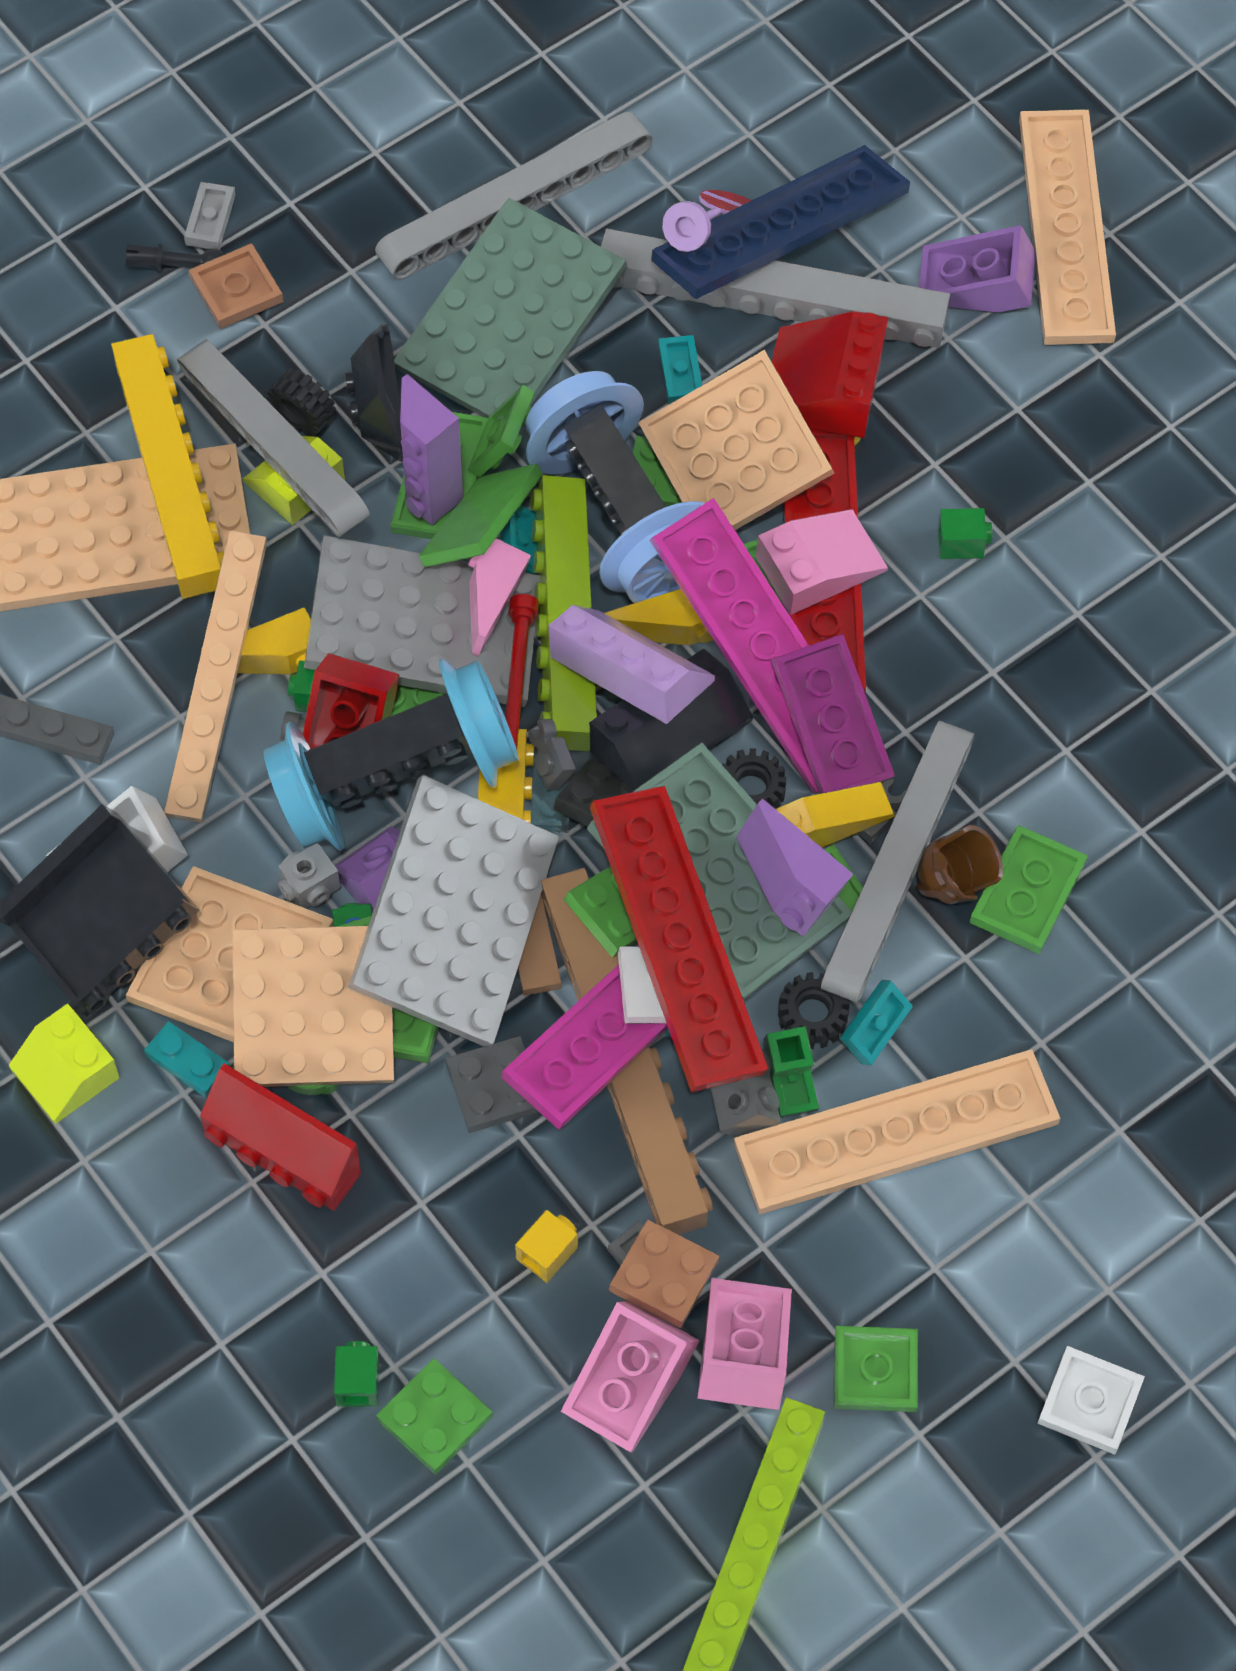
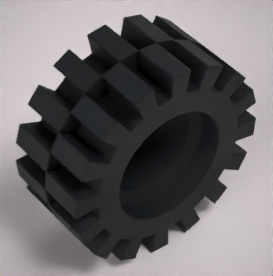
[267,369,336,436]
[722,748,786,809]
[778,972,850,1049]

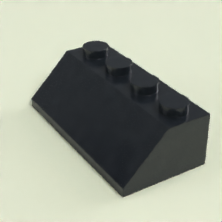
[589,649,753,791]

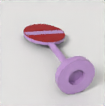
[662,190,752,252]

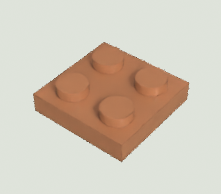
[189,243,283,329]
[609,1219,719,1328]

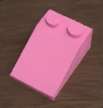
[755,510,888,615]
[697,1278,792,1410]
[561,1301,700,1452]

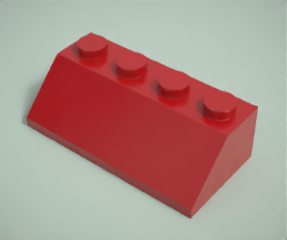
[200,1063,361,1211]

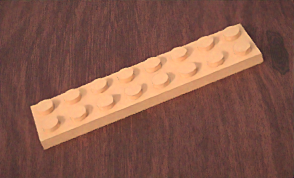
[1019,110,1116,345]
[733,1049,1061,1215]

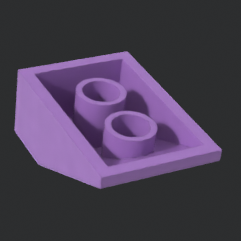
[919,225,1036,313]
[736,798,853,937]

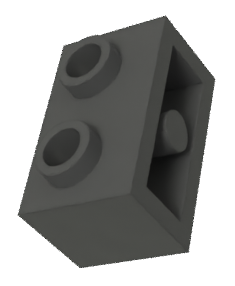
[711,1049,781,1137]

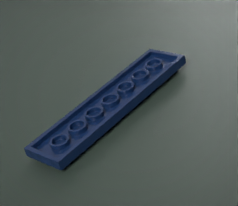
[651,145,910,299]

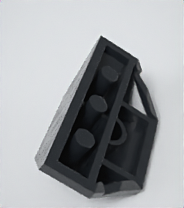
[345,324,403,462]

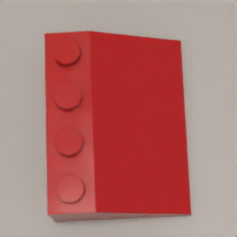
[771,311,888,438]

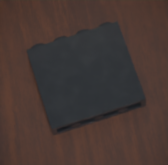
[0,804,199,1016]

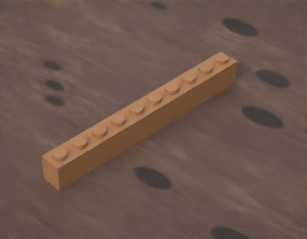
[541,868,713,1235]

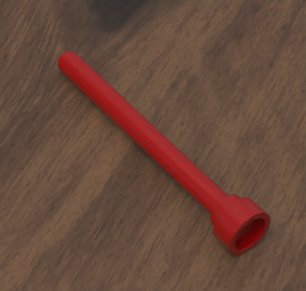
[505,594,539,749]

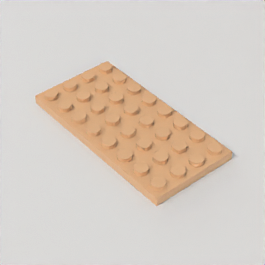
[0,443,250,612]

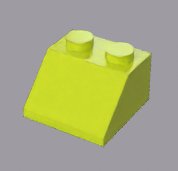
[243,436,345,525]
[9,1003,119,1124]

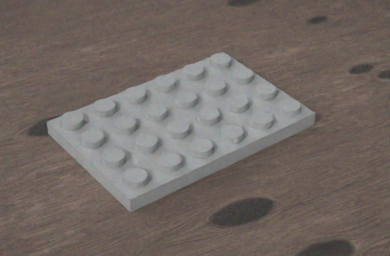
[304,535,540,708]
[348,775,559,1046]

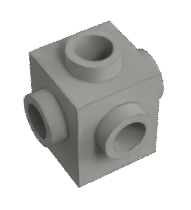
[277,842,341,908]

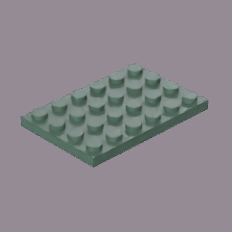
[394,197,627,418]
[587,743,852,1001]

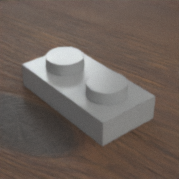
[184,182,236,250]

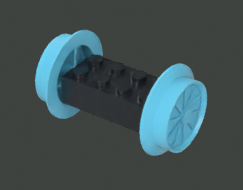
[263,658,519,851]

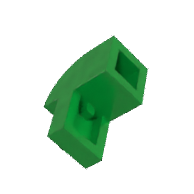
[764,1026,819,1118]

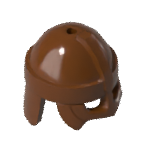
[916,825,1003,904]

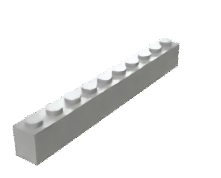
[601,229,950,348]

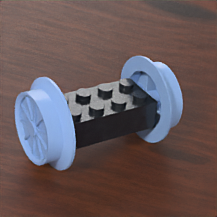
[526,371,705,603]

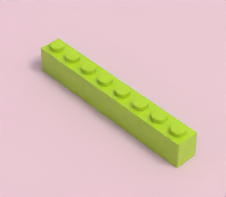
[530,475,597,751]
[683,1397,825,1671]

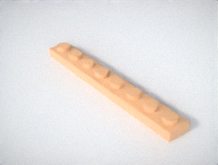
[164,531,267,823]

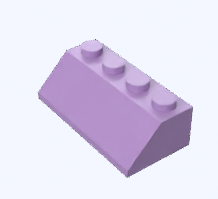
[548,605,715,724]

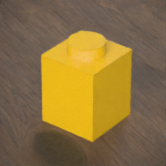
[515,1210,578,1283]

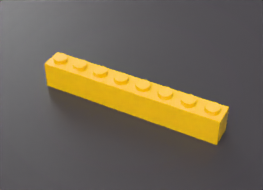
[111,334,224,599]

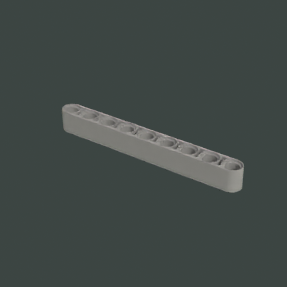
[375,112,653,279]
[177,339,370,537]
[821,721,975,1003]

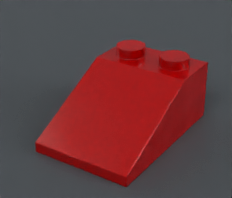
[303,653,400,749]

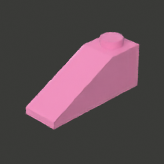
[468,538,531,657]

